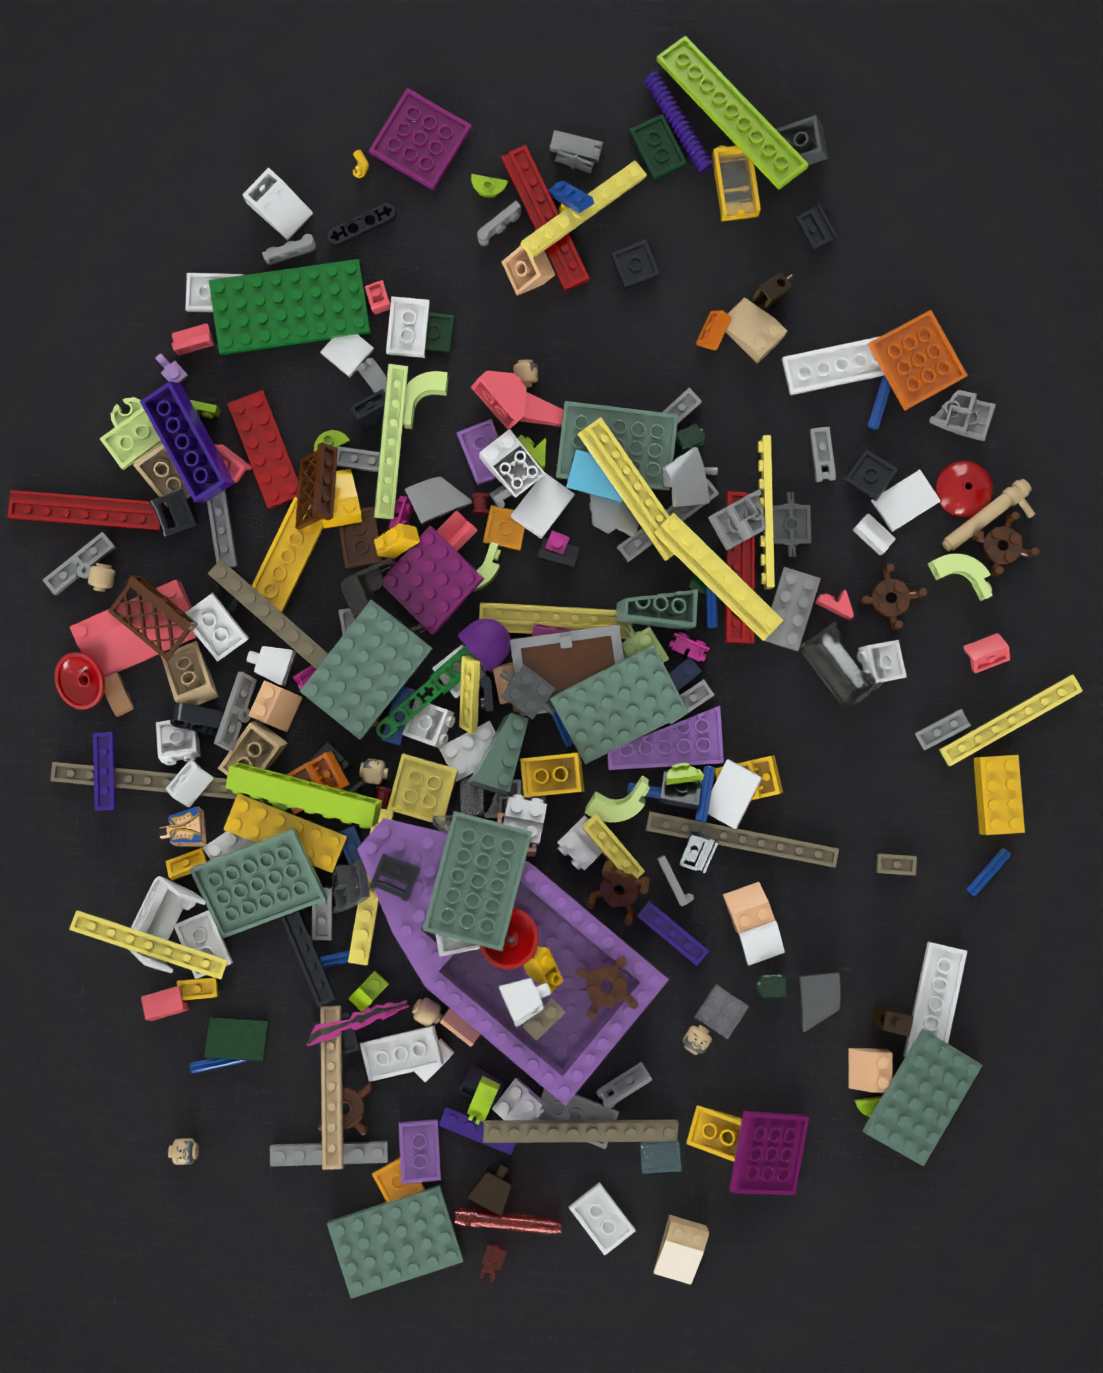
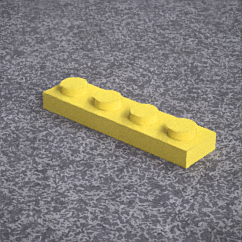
[459,655,480,734]
[581,814,645,879]

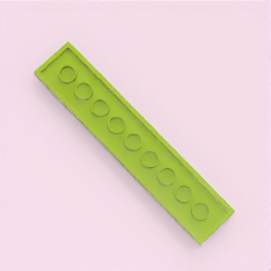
[657,36,809,190]

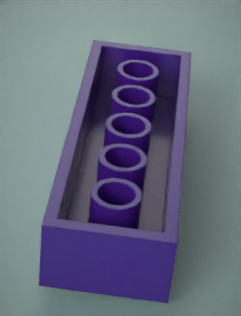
[140,381,235,503]

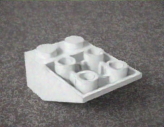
[243,168,313,240]
[479,429,545,498]

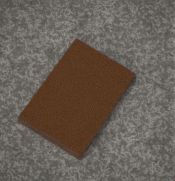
[339,507,384,569]

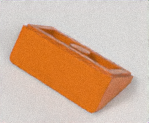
[696,310,731,350]

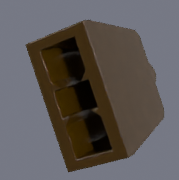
[750,272,796,312]
[871,1005,914,1036]
[468,1162,512,1216]

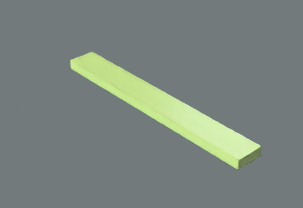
[374,364,408,520]

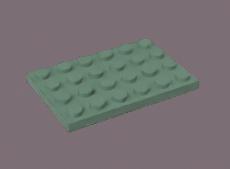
[556,401,678,491]
[300,600,433,740]
[550,645,688,764]
[423,811,532,951]
[190,828,327,939]
[862,1028,983,1167]
[327,1185,464,1299]

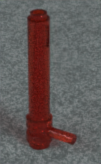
[455,1207,562,1235]

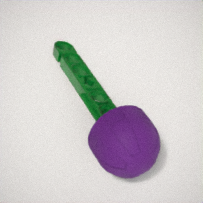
[376,619,511,738]

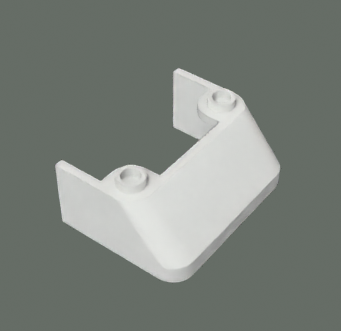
[128,876,206,973]

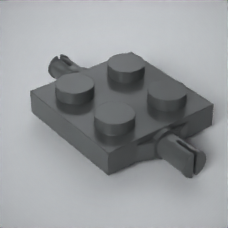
[773,492,811,557]
[499,665,556,719]

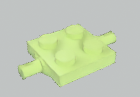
[622,623,669,663]

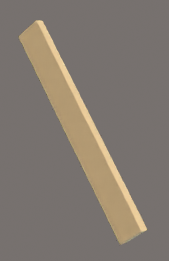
[321,1006,344,1170]

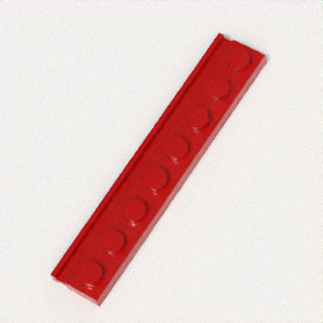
[501,145,589,291]
[7,490,164,531]
[725,491,755,644]

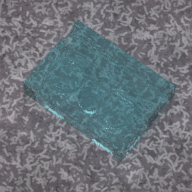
[640,1141,681,1174]

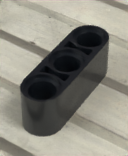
[170,703,224,736]

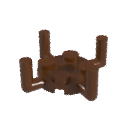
[971,512,1039,577]
[858,564,927,630]
[586,860,650,926]
[576,955,638,1020]
[318,1081,374,1135]

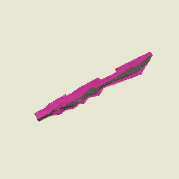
[306,1000,409,1046]

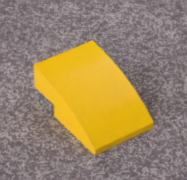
[715,755,783,800]

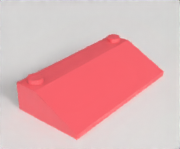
[70,580,197,678]

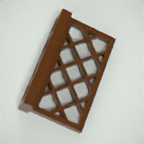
[295,442,338,530]
[108,575,198,661]

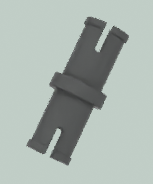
[555,150,594,174]

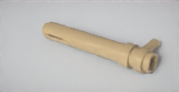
[942,479,1035,551]

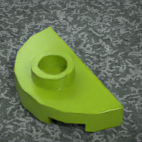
[471,174,508,198]
[314,430,351,452]
[666,763,704,785]
[854,1096,882,1117]

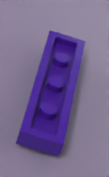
[93,732,116,811]
[636,901,709,966]
[439,1106,516,1155]

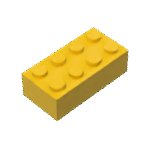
[973,755,1025,835]

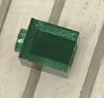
[676,424,706,454]
[756,974,786,998]

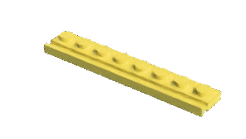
[578,417,675,561]
[653,513,784,641]
[479,602,632,639]

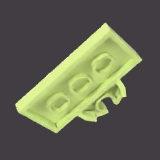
[100,397,161,470]

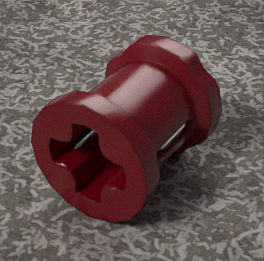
[472,493,489,515]
[375,785,392,808]

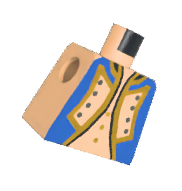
[159,806,207,847]

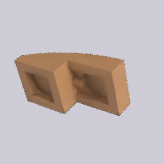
[104,672,134,717]

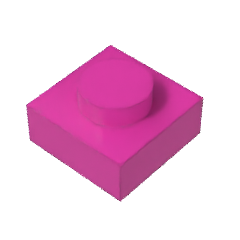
[545,531,570,556]

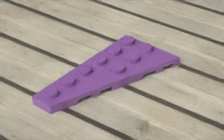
[607,706,724,770]

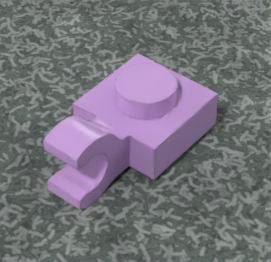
[155,353,189,383]

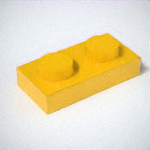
[166,848,207,881]
[177,977,219,1000]

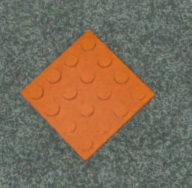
[867,310,968,411]

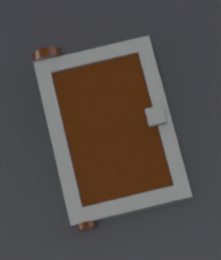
[510,624,624,716]

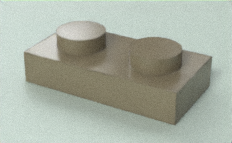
[876,853,917,876]
[522,997,566,1041]

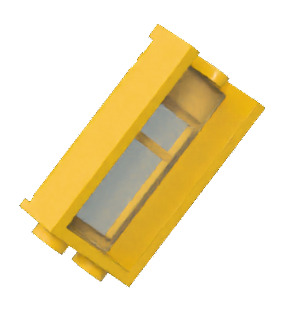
[712,145,761,222]

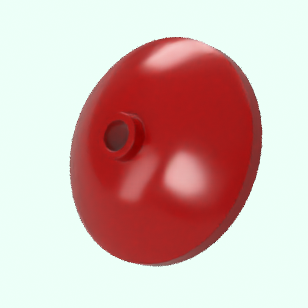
[935,461,993,518]
[55,652,105,709]
[479,908,539,969]

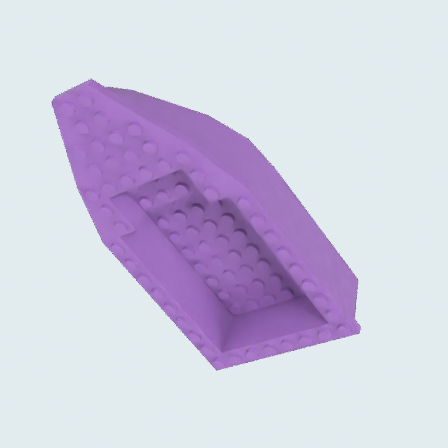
[357,818,669,1105]

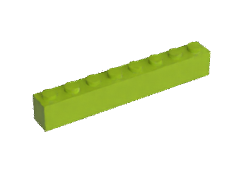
[225,762,382,829]

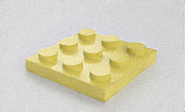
[387,753,458,825]

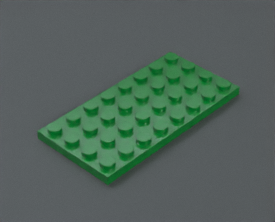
[209,259,370,355]

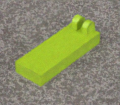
[467,1076,501,1125]

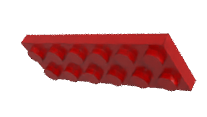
[227,390,299,509]

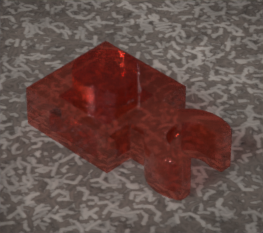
[480,1243,507,1283]

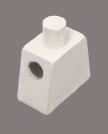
[247,646,296,686]
[499,978,551,1027]

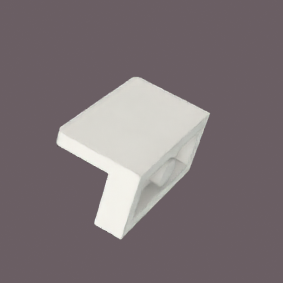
[853,514,895,555]
[166,759,213,807]

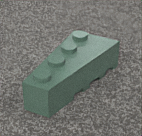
[616,589,698,630]
[467,713,528,795]

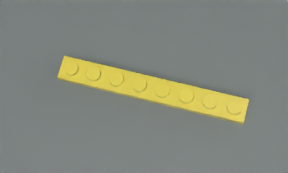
[521,161,647,259]
[758,435,775,589]
[939,675,1083,766]
[348,809,394,965]
[69,910,228,979]

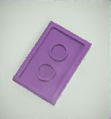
[456,419,499,486]
[398,1119,441,1184]

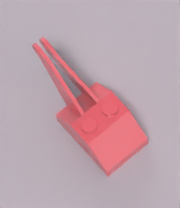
[471,371,564,430]

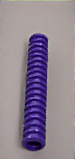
[645,72,713,173]

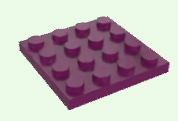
[369,88,472,191]
[380,526,485,635]
[729,1111,809,1195]

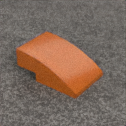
[286,751,350,815]

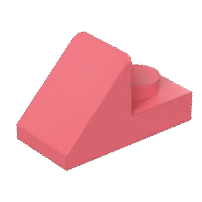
[365,280,391,315]
[815,590,854,620]

